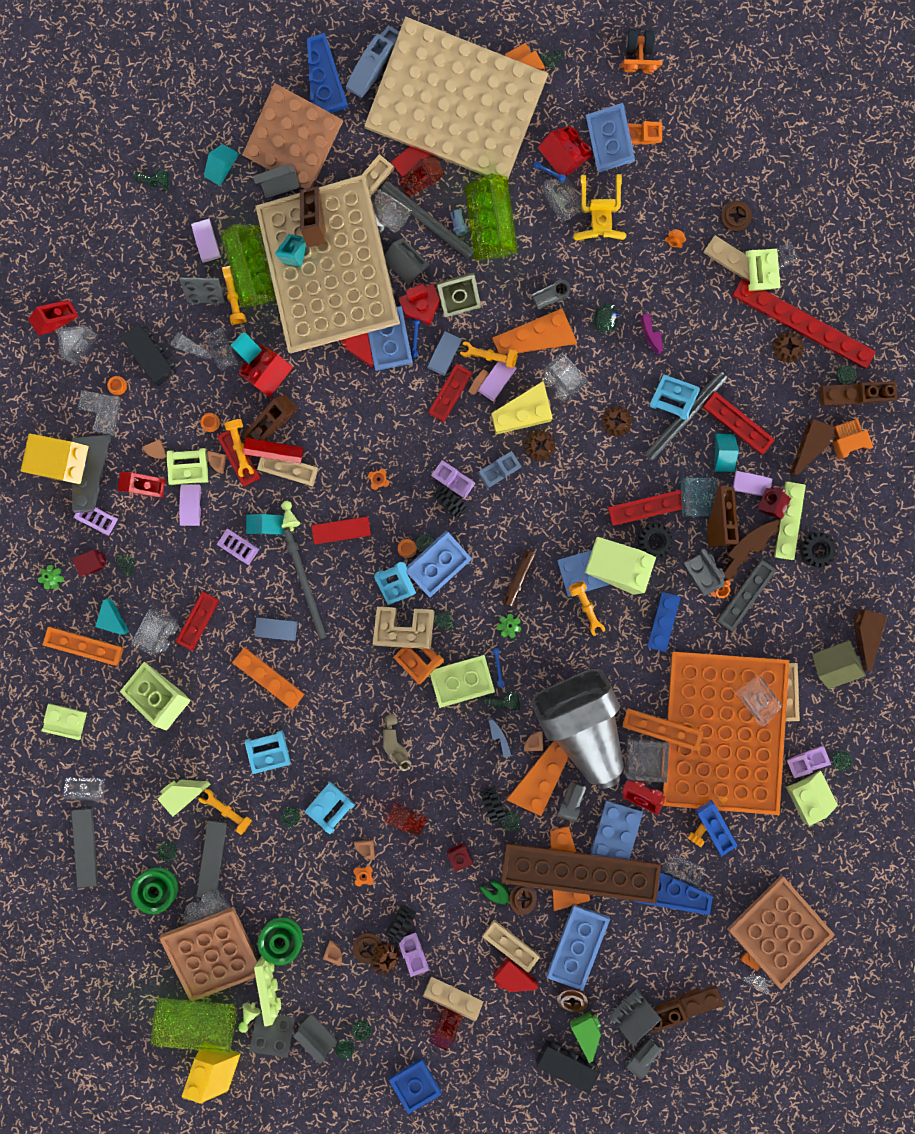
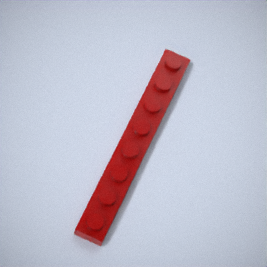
[732,278,876,369]

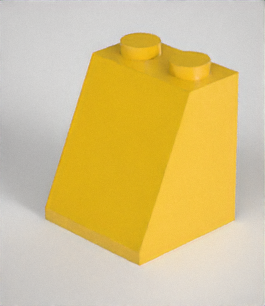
[21,434,89,484]
[182,1041,241,1104]

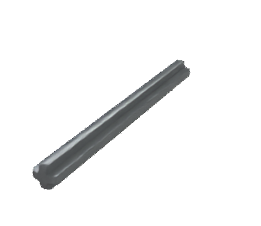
[381,181,474,259]
[645,372,727,461]

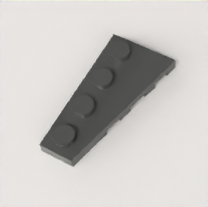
[72,435,111,513]

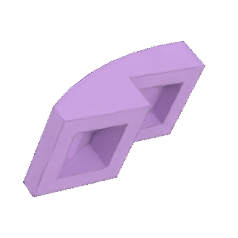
[191,219,221,263]
[478,361,517,402]
[431,460,475,499]
[733,471,772,497]
[179,485,201,526]
[787,745,831,778]
[399,933,430,977]

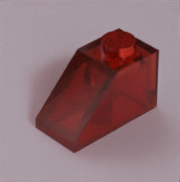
[399,157,445,198]
[384,801,428,835]
[429,1007,463,1051]

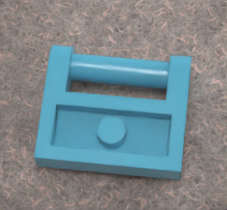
[650,375,700,420]
[375,562,416,605]
[245,730,291,774]
[304,782,356,834]

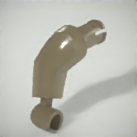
[383,714,411,771]

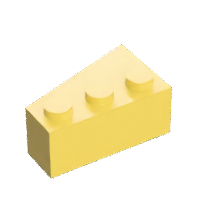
[491,381,553,435]

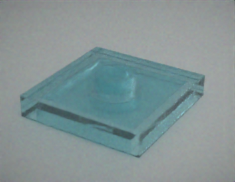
[681,478,717,517]

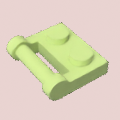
[745,249,780,291]
[167,448,208,485]

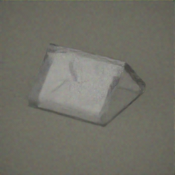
[541,176,582,224]
[57,325,99,365]
[735,675,782,726]

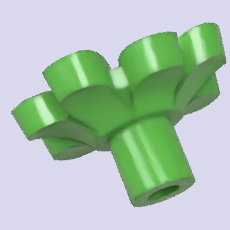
[38,565,64,590]
[496,614,521,639]

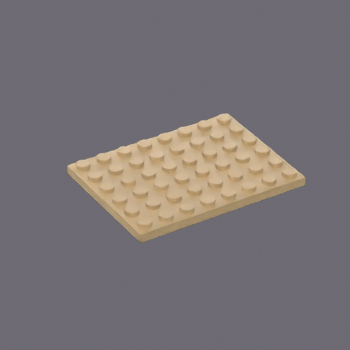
[364,16,548,184]
[256,174,400,354]

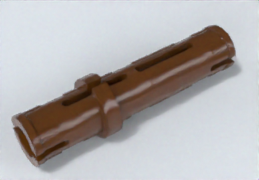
[502,550,537,607]

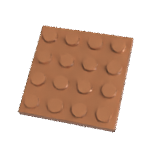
[242,83,343,189]
[727,876,835,989]
[159,907,258,1002]

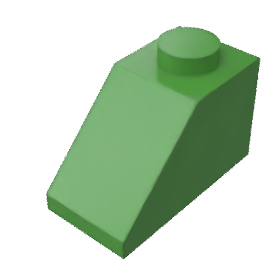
[570,1011,601,1063]

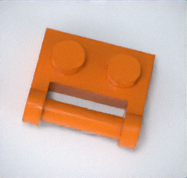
[393,647,444,684]

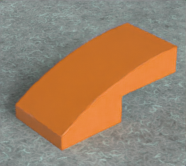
[628,121,662,144]

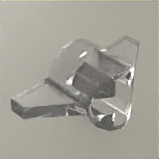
[742,973,769,995]

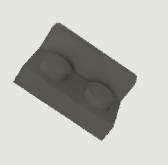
[684,549,725,597]

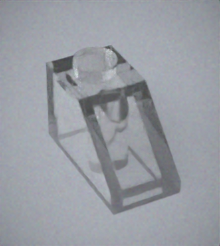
[373,189,412,233]

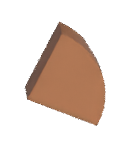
[468,369,489,395]
[142,439,167,459]
[207,451,227,474]
[524,731,543,751]
[354,840,375,860]
[323,940,342,966]

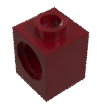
[758,487,791,519]
[72,549,106,577]
[447,842,473,872]

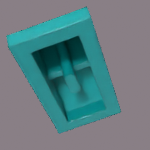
[204,144,239,186]
[275,234,306,267]
[231,332,262,364]
[715,434,739,472]
[246,514,284,535]
[95,599,129,635]

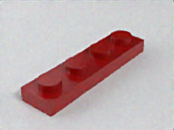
[702,392,775,455]
[608,489,687,526]

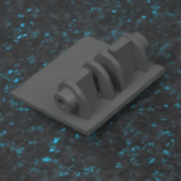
[179,278,225,305]
[609,989,661,1046]
[249,1012,295,1058]

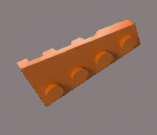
[492,308,577,355]
[506,741,569,816]
[550,825,591,911]

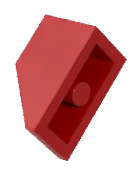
[28,300,79,335]
[342,333,374,367]
[117,472,166,498]
[493,957,538,992]

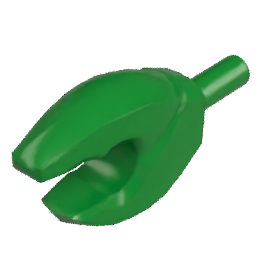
[480,881,510,905]

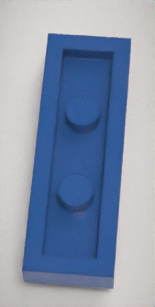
[647,592,681,652]
[695,800,737,856]

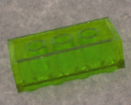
[464,173,518,261]
[220,224,276,307]
[151,998,237,1053]

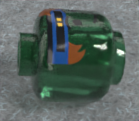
[592,303,620,333]

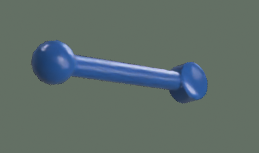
[534,161,566,182]
[411,319,420,358]
[492,648,505,688]

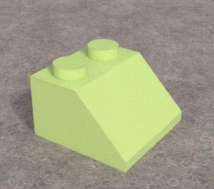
[786,771,838,826]
[158,780,211,817]

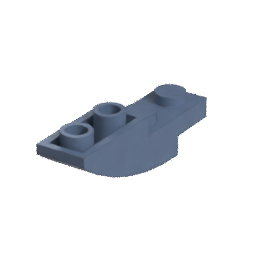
[346,25,399,98]

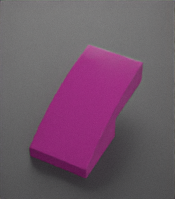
[640,314,663,354]

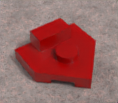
[398,284,441,325]

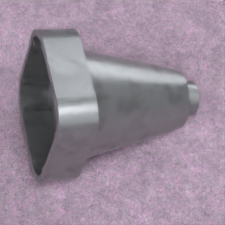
[531,669,624,789]

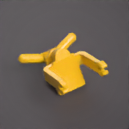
[573,174,626,240]

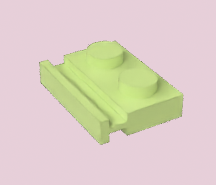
[41,704,87,740]

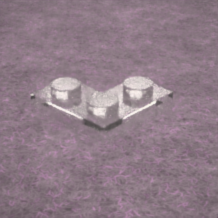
[78,391,121,436]

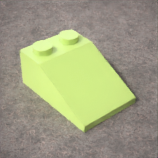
[585,537,656,595]
[120,662,191,731]

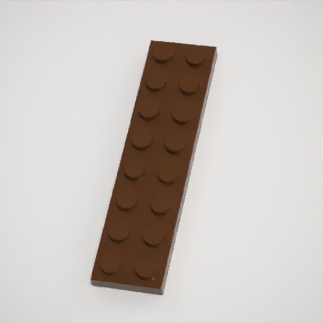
[501,843,661,904]

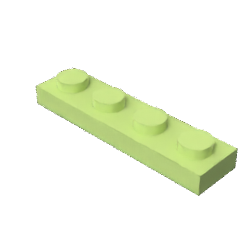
[774,482,806,560]

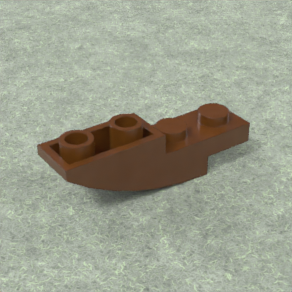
[819,381,898,407]
[723,520,781,580]
[650,985,724,1034]

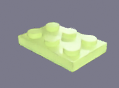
[430,655,495,708]
[254,956,281,1026]

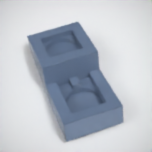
[428,331,462,376]
[477,451,522,489]
[255,617,297,641]
[489,718,511,757]

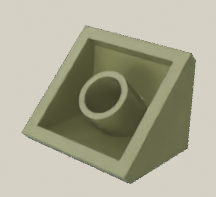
[436,273,481,317]
[812,640,866,689]

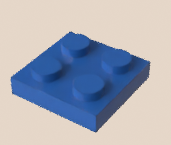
[389,1058,442,1114]

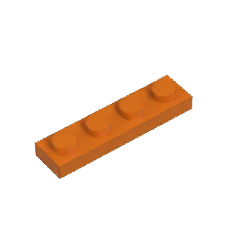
[43,626,124,666]
[232,647,305,710]
[622,708,703,751]

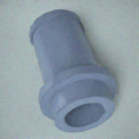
[450,209,468,236]

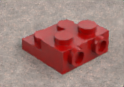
[623,779,665,815]

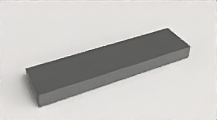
[716,559,777,632]
[71,808,98,888]
[196,820,228,900]

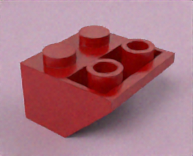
[538,126,594,176]
[238,343,293,397]

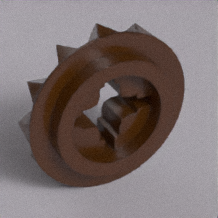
[721,201,752,232]
[773,332,805,363]
[601,406,632,437]
[525,431,555,461]
[508,885,537,915]
[352,932,383,964]
[371,944,401,975]
[557,987,588,1012]

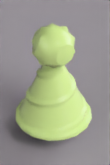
[281,501,300,531]
[238,1003,261,1033]

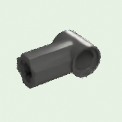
[532,279,570,310]
[556,781,586,823]
[624,1037,663,1079]

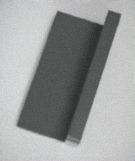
[253,164,300,198]
[385,238,430,285]
[293,1014,338,1064]

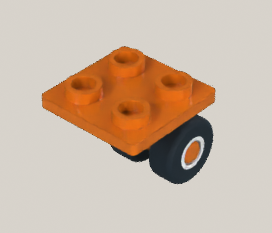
[619,29,663,73]

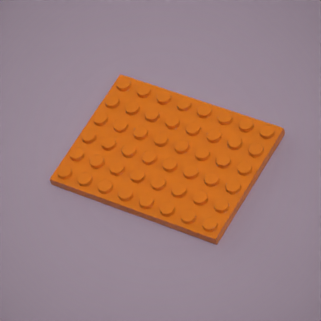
[662,651,789,815]

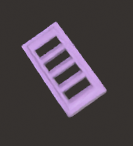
[73,507,118,536]
[217,528,259,565]

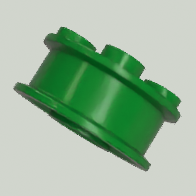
[131,867,178,914]
[258,917,303,965]

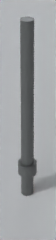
[283,529,327,639]

